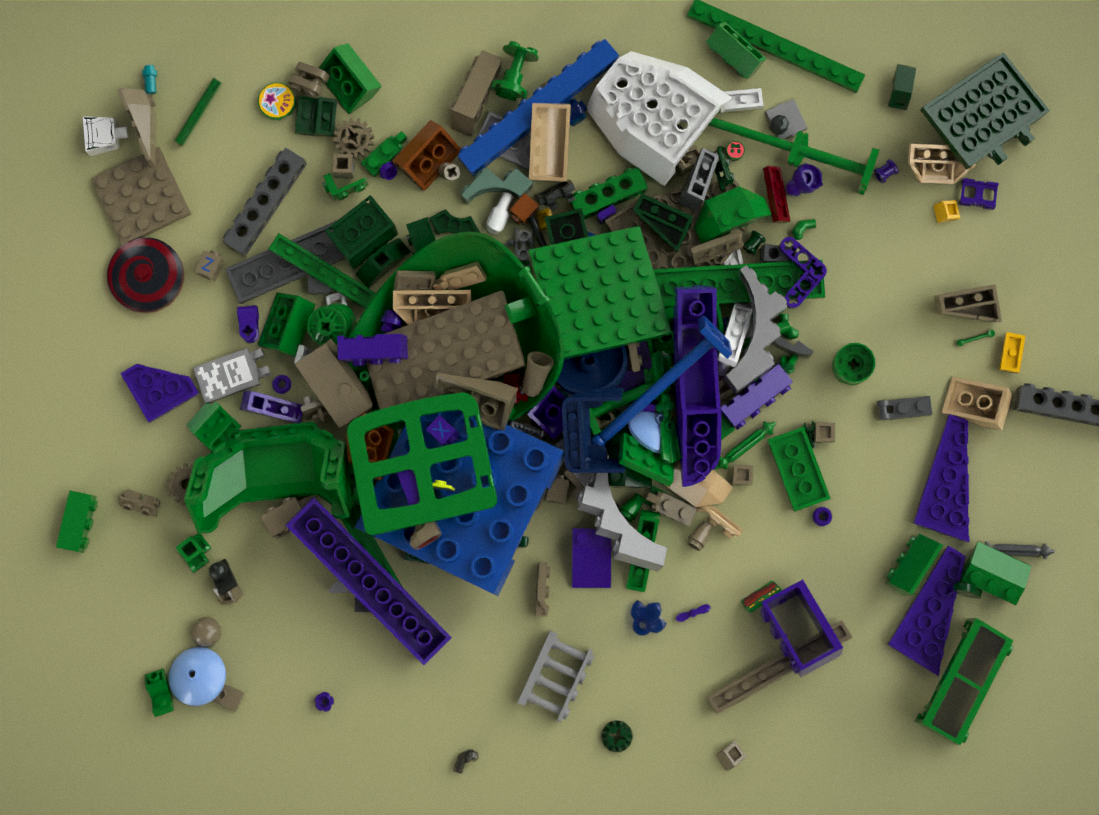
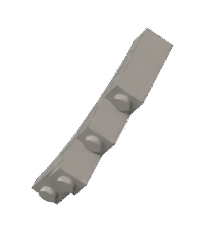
[724,265,788,394]
[576,455,667,572]

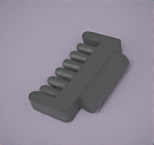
[507,420,545,437]

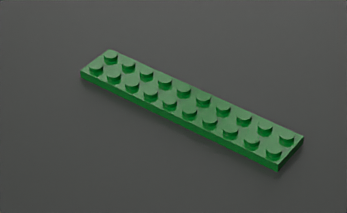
[653,259,825,308]

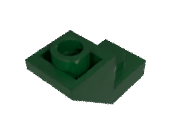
[888,64,916,110]

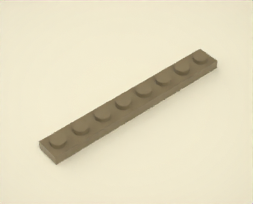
[707,620,852,715]

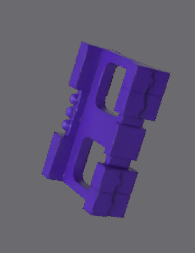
[959,178,999,210]

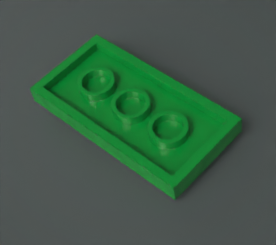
[767,427,831,512]

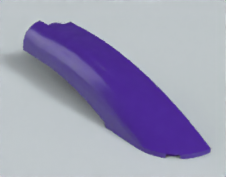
[673,285,721,487]

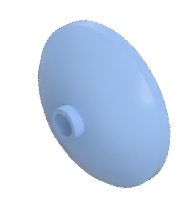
[628,410,678,454]
[169,647,226,706]

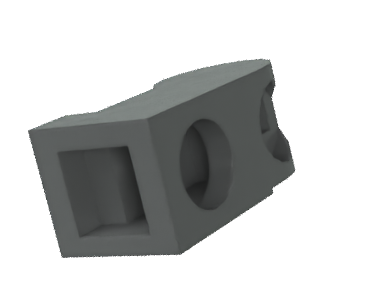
[760,244,797,263]

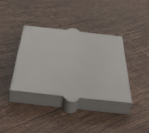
[766,99,807,139]

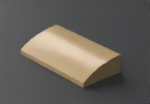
[529,103,571,182]

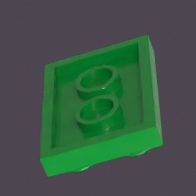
[619,432,674,487]

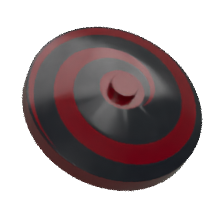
[107,237,184,313]

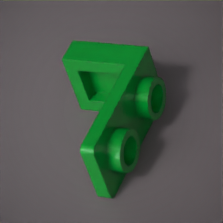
[322,173,368,201]

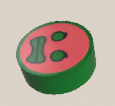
[726,141,745,161]

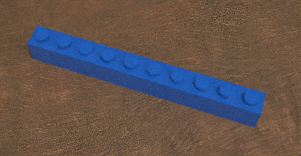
[458,39,619,177]

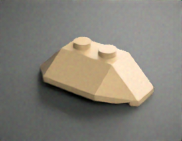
[908,144,976,184]
[393,290,471,325]
[664,460,733,507]

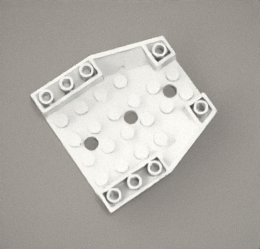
[586,51,733,186]

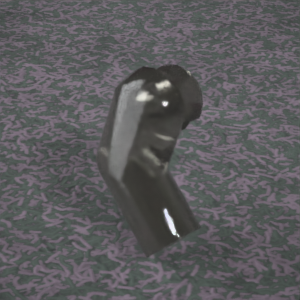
[453,749,479,774]

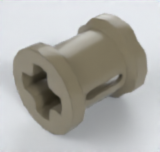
[438,162,460,181]

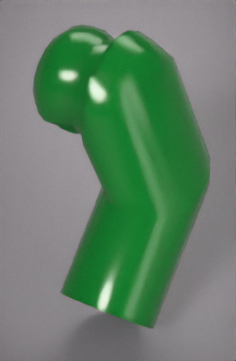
[792,219,816,240]
[779,314,799,339]

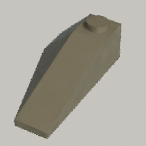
[118,88,156,169]
[433,373,518,431]

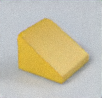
[934,200,960,223]

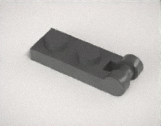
[877,396,933,421]

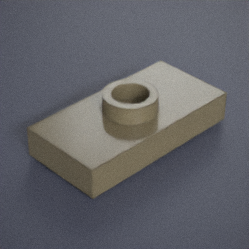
[394,271,435,291]
[213,684,244,711]

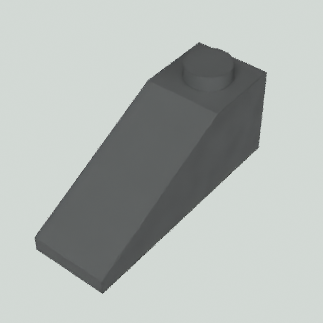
[678,147,719,211]

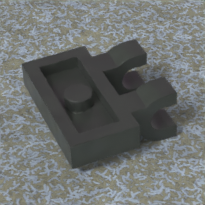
[535,179,576,211]

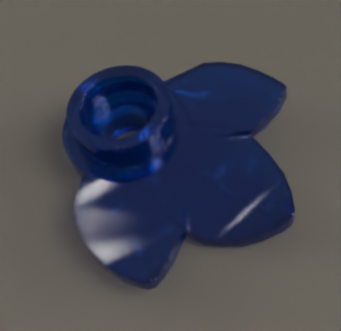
[631,600,667,636]

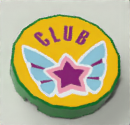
[258,82,296,120]

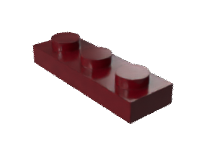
[763,166,791,223]

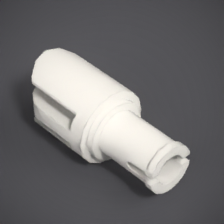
[486,192,513,235]

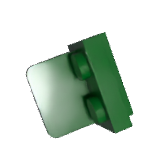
[187,401,241,452]

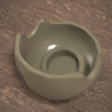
[191,617,221,648]

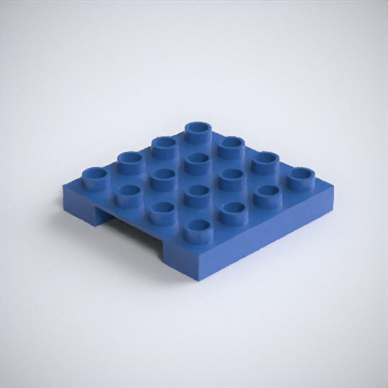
[355,410,565,596]

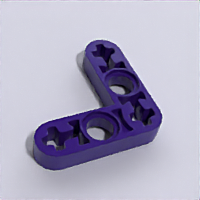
[779,237,827,309]

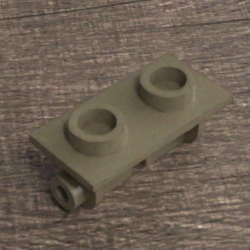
[118,489,161,517]

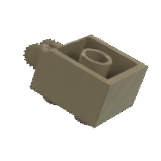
[261,496,312,539]

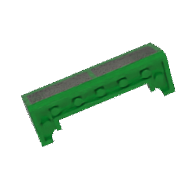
[915,618,1014,746]

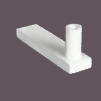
[717,303,752,376]

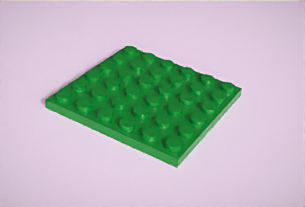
[528,226,672,359]

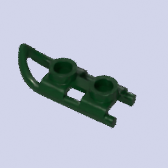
[714,146,734,191]

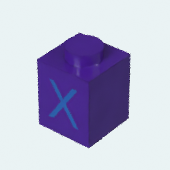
[426,415,460,446]

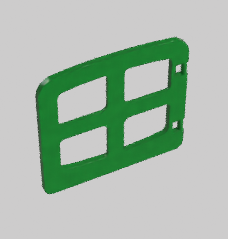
[347,392,497,535]

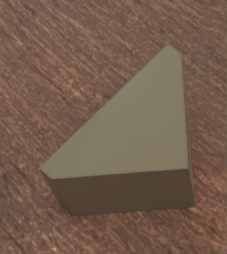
[675,146,700,177]

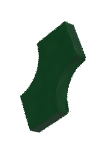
[429,209,480,235]

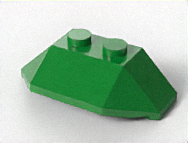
[694,186,772,244]

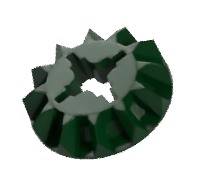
[601,720,633,752]

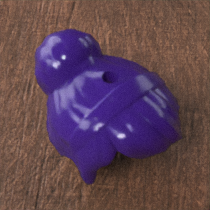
[786,163,823,196]

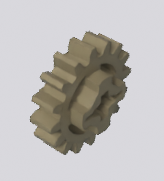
[333,118,375,160]

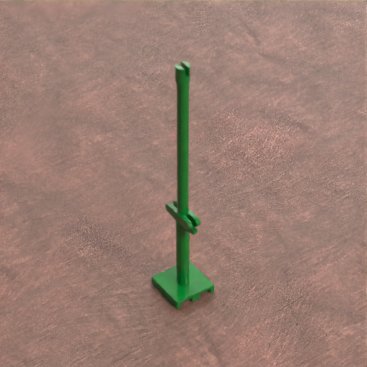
[708,118,880,195]
[589,320,791,435]

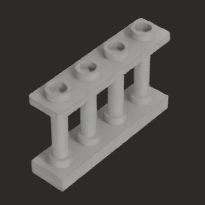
[518,631,595,722]

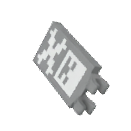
[193,348,271,403]

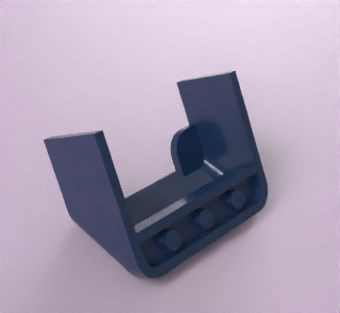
[562,388,626,473]

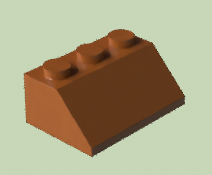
[392,120,461,191]

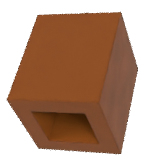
[510,193,539,226]

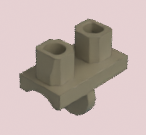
[301,396,330,423]

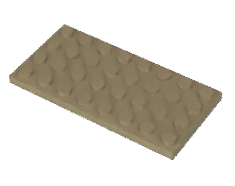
[366,291,526,410]

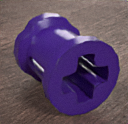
[873,159,899,184]

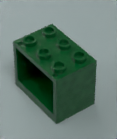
[325,195,398,269]

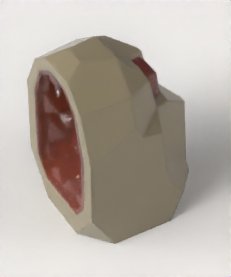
[410,522,442,550]

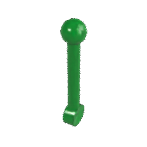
[957,330,995,346]

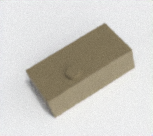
[295,339,375,428]

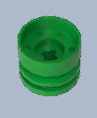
[307,303,357,345]
[832,343,875,385]

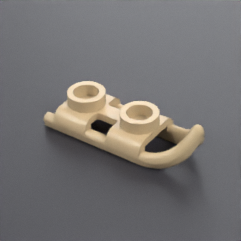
[696,505,743,538]

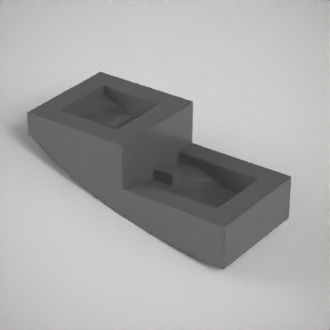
[772,337,814,358]

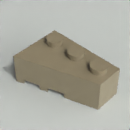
[934,284,1002,322]

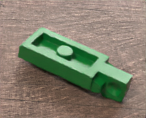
[361,131,408,177]

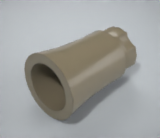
[521,351,554,397]

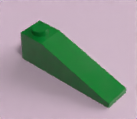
[626,509,660,592]

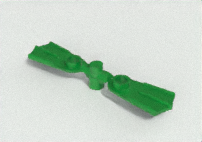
[651,350,681,464]

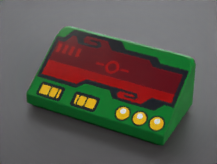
[741,581,782,613]

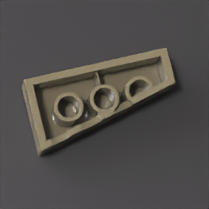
[450,50,503,137]

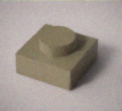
[815,422,835,443]
[732,465,753,485]

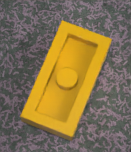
[999,332,1026,374]

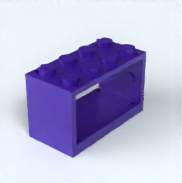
[760,579,843,678]

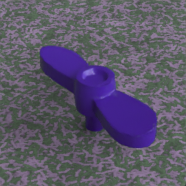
[676,604,711,622]

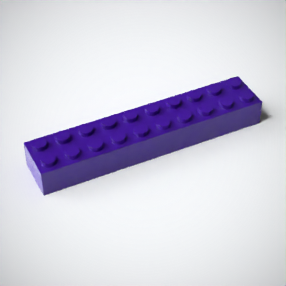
[285,497,452,665]

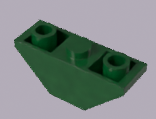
[356,238,411,288]

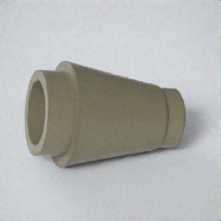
[687,521,713,551]

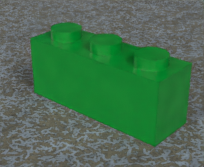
[706,22,767,79]
[56,490,98,553]

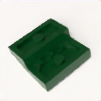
[294,96,337,137]

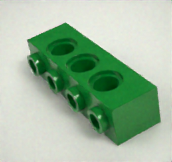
[570,167,648,219]

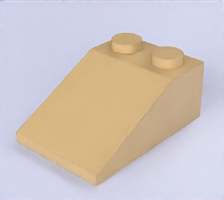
[942,377,1013,431]

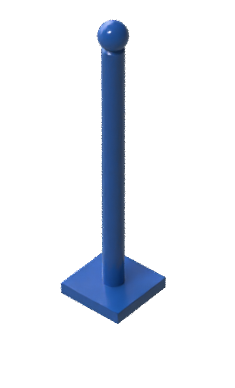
[591,316,732,446]

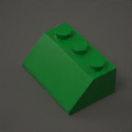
[319,43,382,114]
[258,292,316,357]
[886,534,943,596]
[961,541,1032,606]

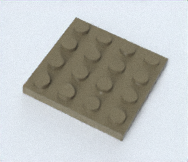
[91,147,191,245]

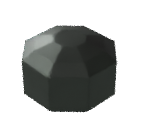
[770,115,789,135]

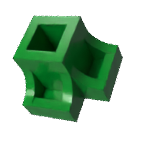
[175,534,212,573]

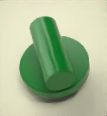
[779,354,798,374]

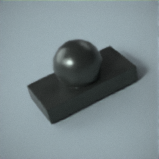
[208,558,238,596]

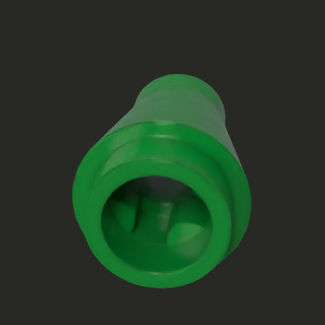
[619,493,645,522]

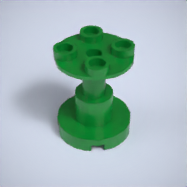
[490,41,539,102]

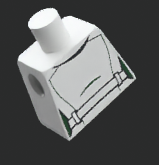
[83,116,129,156]

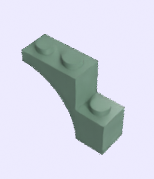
[461,167,533,204]

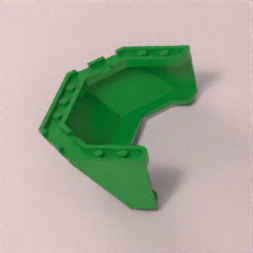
[184,422,352,534]

